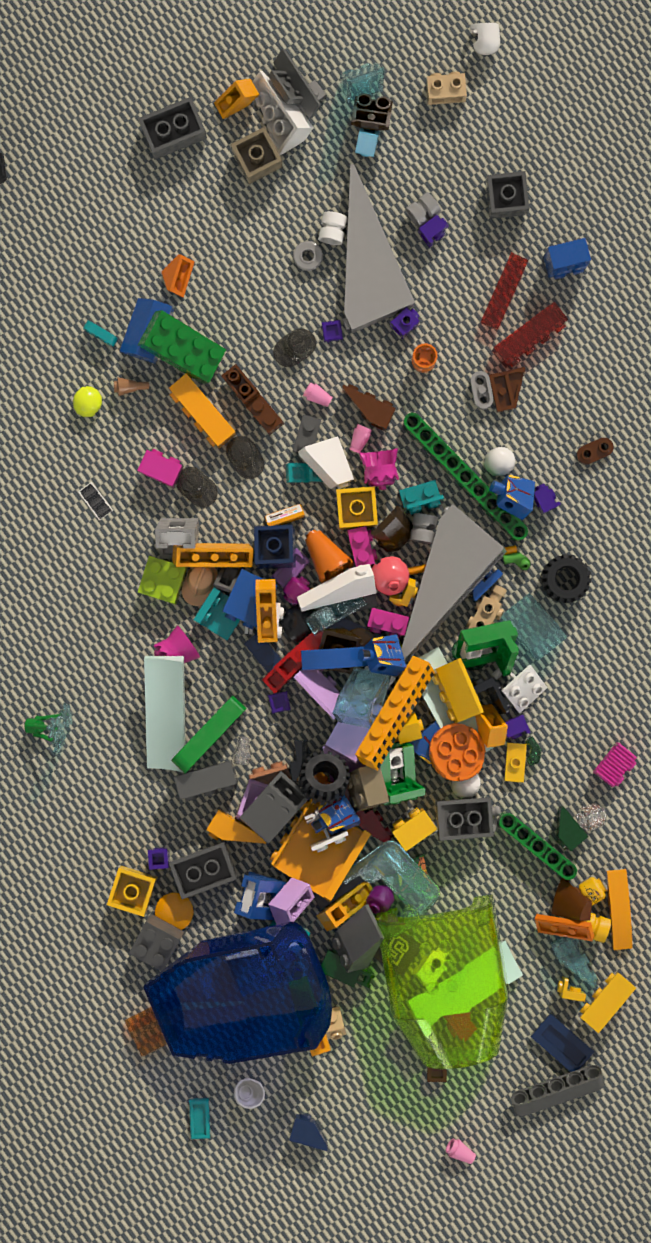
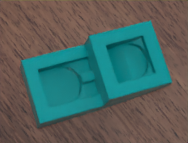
[286,463,323,483]

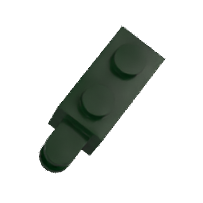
[319,948,375,988]

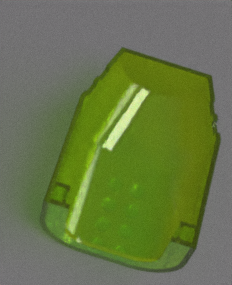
[375,894,509,1069]

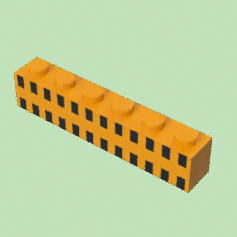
[355,656,435,771]

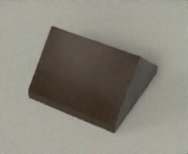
[319,628,362,675]

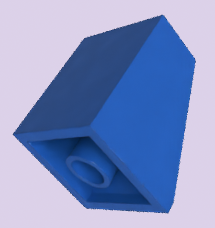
[223,569,278,630]

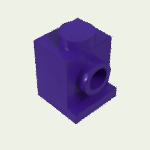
[418,215,449,248]
[390,307,420,339]
[534,483,561,515]
[504,715,531,740]
[148,848,170,870]

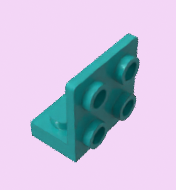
[399,480,444,515]
[193,587,240,640]

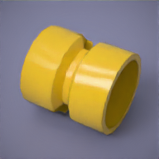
[585,913,611,943]

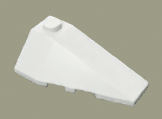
[253,71,314,155]
[297,564,376,612]

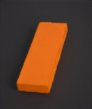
[534,914,594,941]

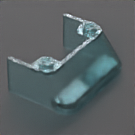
[344,840,440,938]

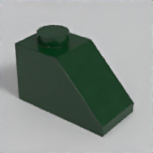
[556,806,589,851]

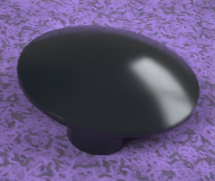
[283,604,321,642]

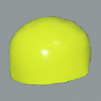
[73,386,102,417]

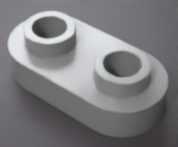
[470,371,493,410]

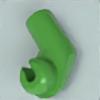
[503,552,530,570]

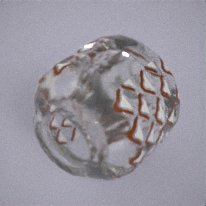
[576,803,607,831]

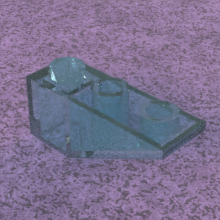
[305,597,367,636]
[549,936,599,989]

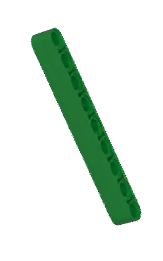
[403,413,528,542]

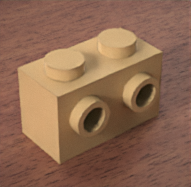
[426,71,467,105]

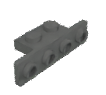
[268,49,321,118]

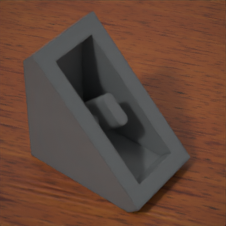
[213,567,243,593]

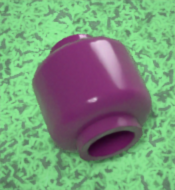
[283,576,311,605]
[366,885,395,914]

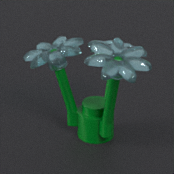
[24,703,73,754]

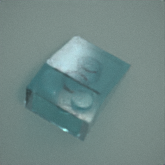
[340,63,385,103]
[501,593,567,661]
[332,668,391,728]

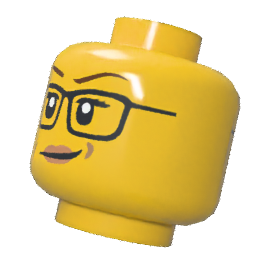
[578,877,607,906]

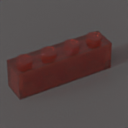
[492,301,568,369]

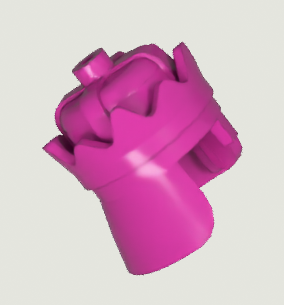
[359,448,399,490]
[154,625,200,664]

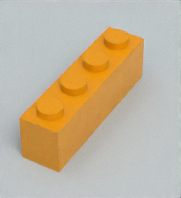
[169,373,236,448]
[172,543,253,567]

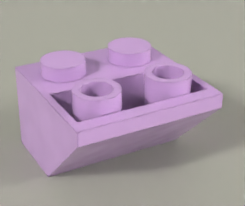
[268,878,315,932]

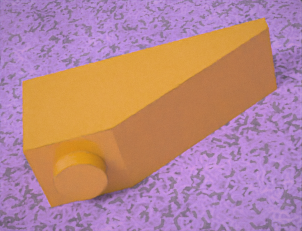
[255,579,278,643]
[206,809,266,844]
[316,880,373,931]

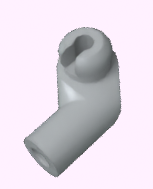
[492,806,501,832]

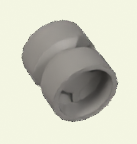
[405,192,441,228]
[409,513,438,544]

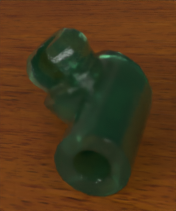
[525,736,542,766]

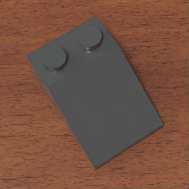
[436,798,494,841]
[332,904,384,973]

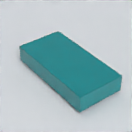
[189,1098,211,1139]

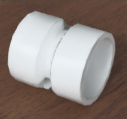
[318,211,347,245]

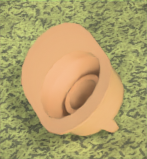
[182,567,218,606]

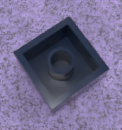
[254,525,296,569]

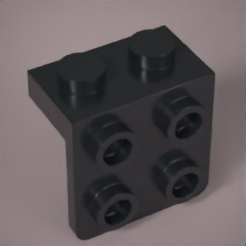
[471,677,510,715]

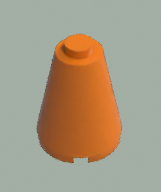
[305,530,354,584]

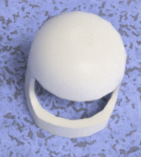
[470,23,500,55]

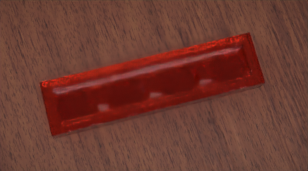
[480,252,529,330]

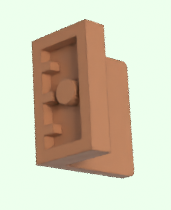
[249,761,291,785]

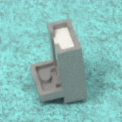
[155,518,199,559]

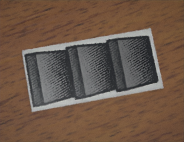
[78,482,113,521]

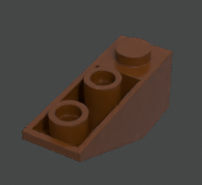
[342,384,396,432]

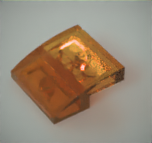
[124,1003,177,1057]

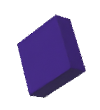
[322,320,343,342]
[268,691,291,714]

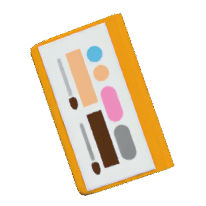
[265,504,305,526]

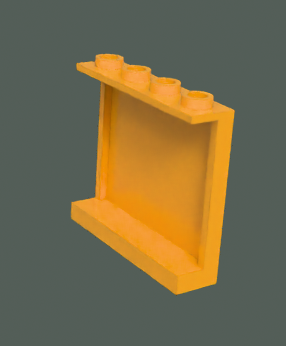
[270,799,371,902]

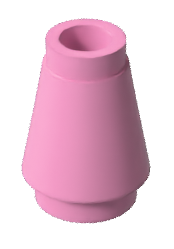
[303,382,333,407]
[350,424,372,453]
[446,1138,476,1164]

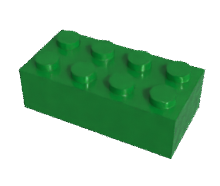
[138,310,226,384]

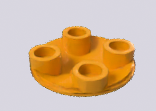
[155,892,194,930]

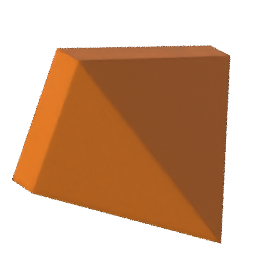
[161,254,195,298]

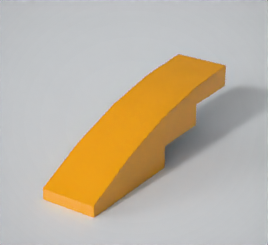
[607,869,633,950]

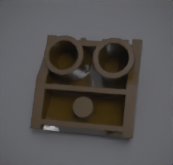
[351,93,393,131]
[371,505,413,552]

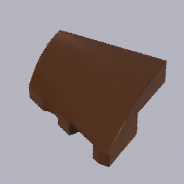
[551,878,592,921]

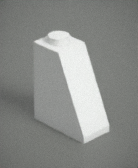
[298,436,354,489]

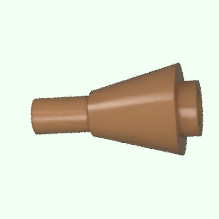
[113,377,149,396]

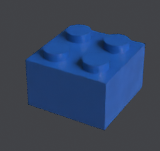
[543,238,591,279]

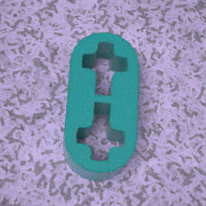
[83,320,118,347]

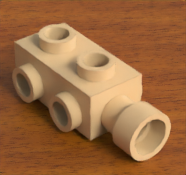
[467,584,507,629]

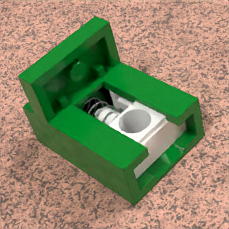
[453,620,519,676]
[380,742,425,806]

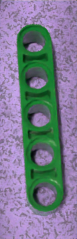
[171,695,247,774]
[498,812,577,880]

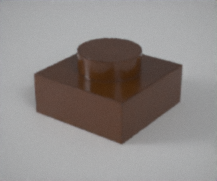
[427,1061,447,1082]

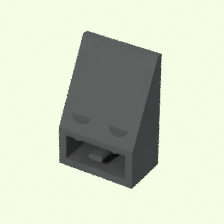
[240,771,307,844]

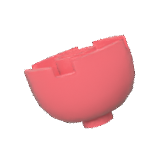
[372,556,410,596]

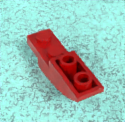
[262,627,323,694]

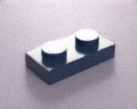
[244,633,281,673]

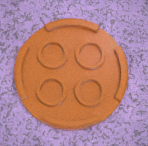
[429,723,486,782]

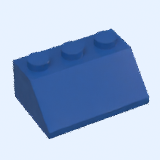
[119,298,174,364]

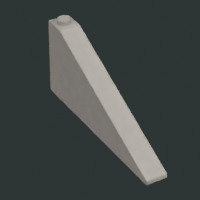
[342,164,415,333]
[401,504,507,664]

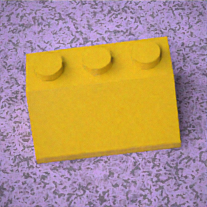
[432,658,484,723]
[580,972,636,1033]

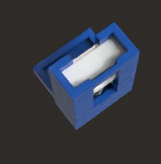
[234,871,287,920]

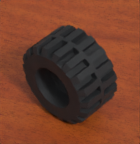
[540,554,591,604]
[299,751,350,805]

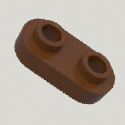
[576,438,614,465]

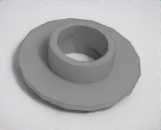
[293,241,323,271]

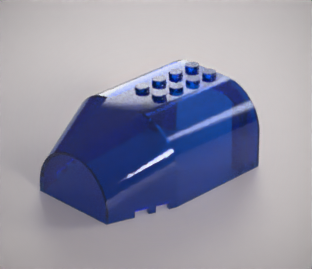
[143,922,332,1064]

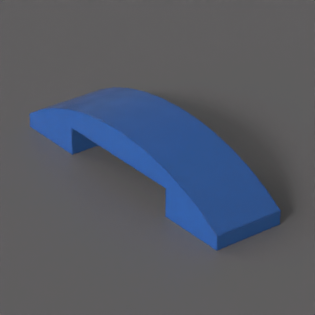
[301,646,368,670]

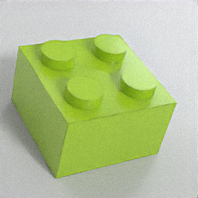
[138,556,188,605]

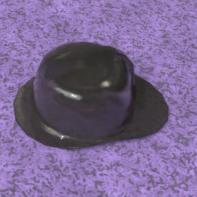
[273,329,316,367]
[226,436,264,479]
[176,467,218,508]

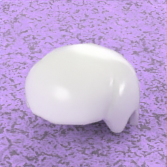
[484,447,516,476]
[451,774,481,799]
[234,1078,265,1109]

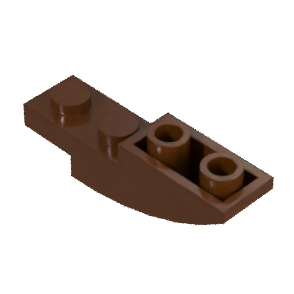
[221,364,284,436]

